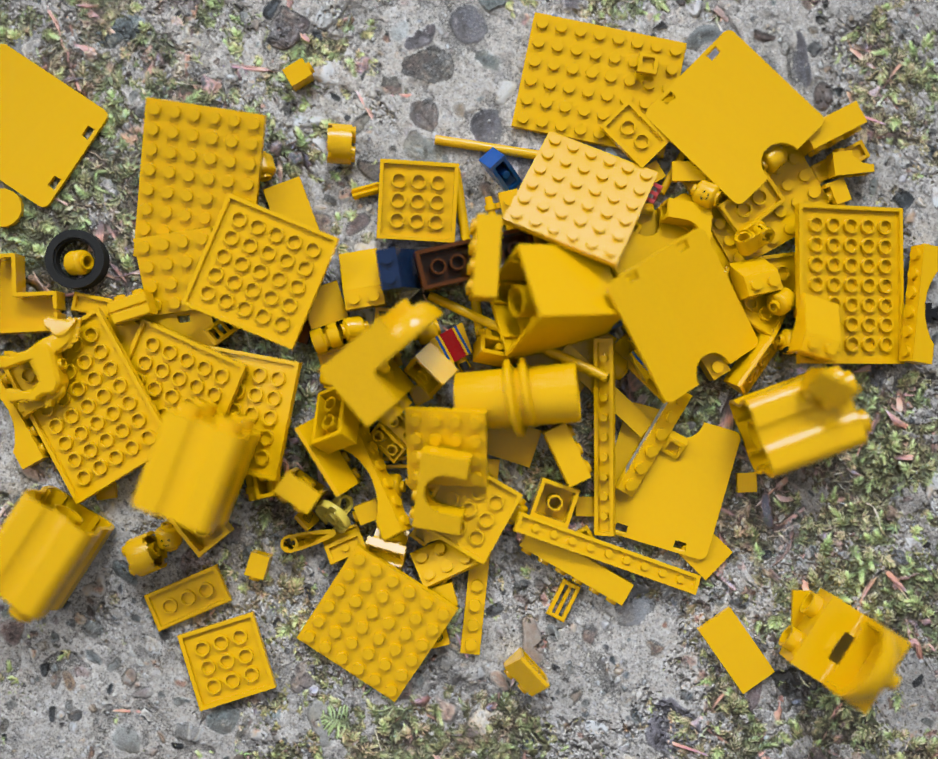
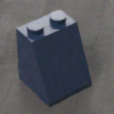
[375,247,421,295]

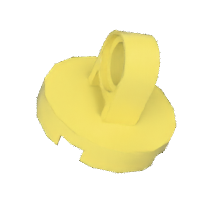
[315,494,353,533]

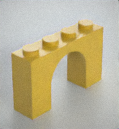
[659,198,713,242]
[409,445,473,535]

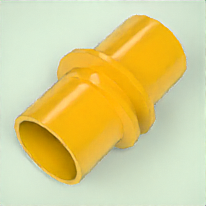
[454,357,581,437]

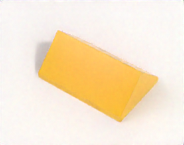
[723,333,778,395]

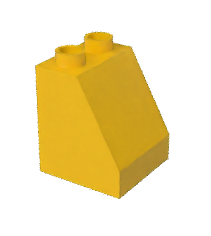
[490,244,620,357]

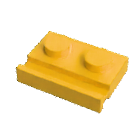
[323,523,366,565]

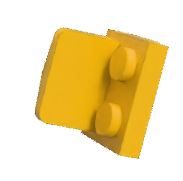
[366,526,409,571]

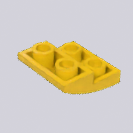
[370,413,407,464]

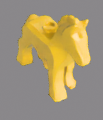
[0,316,82,417]

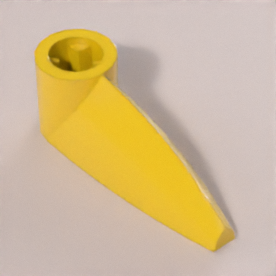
[280,529,336,553]

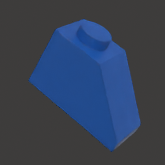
[479,147,522,191]

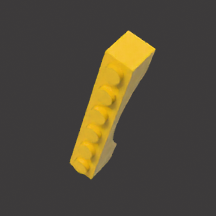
[899,244,938,365]
[0,369,50,469]
[343,421,412,540]

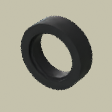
[45,229,110,290]

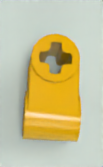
[734,220,775,256]

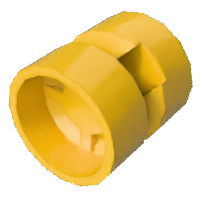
[309,322,344,355]

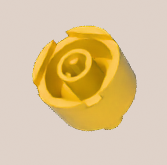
[327,123,356,165]
[121,531,168,577]

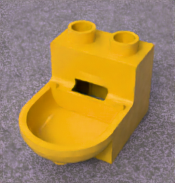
[319,298,444,427]
[778,588,911,714]

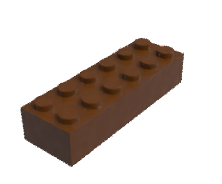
[413,228,534,293]

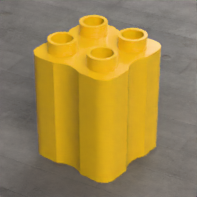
[729,366,872,478]
[131,397,261,534]
[0,485,115,623]

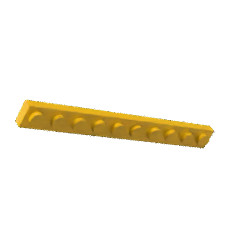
[594,338,615,537]
[460,458,500,655]
[513,512,701,595]

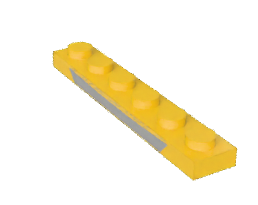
[615,393,692,497]

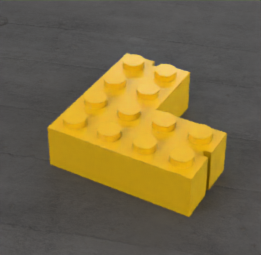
[0,253,66,335]

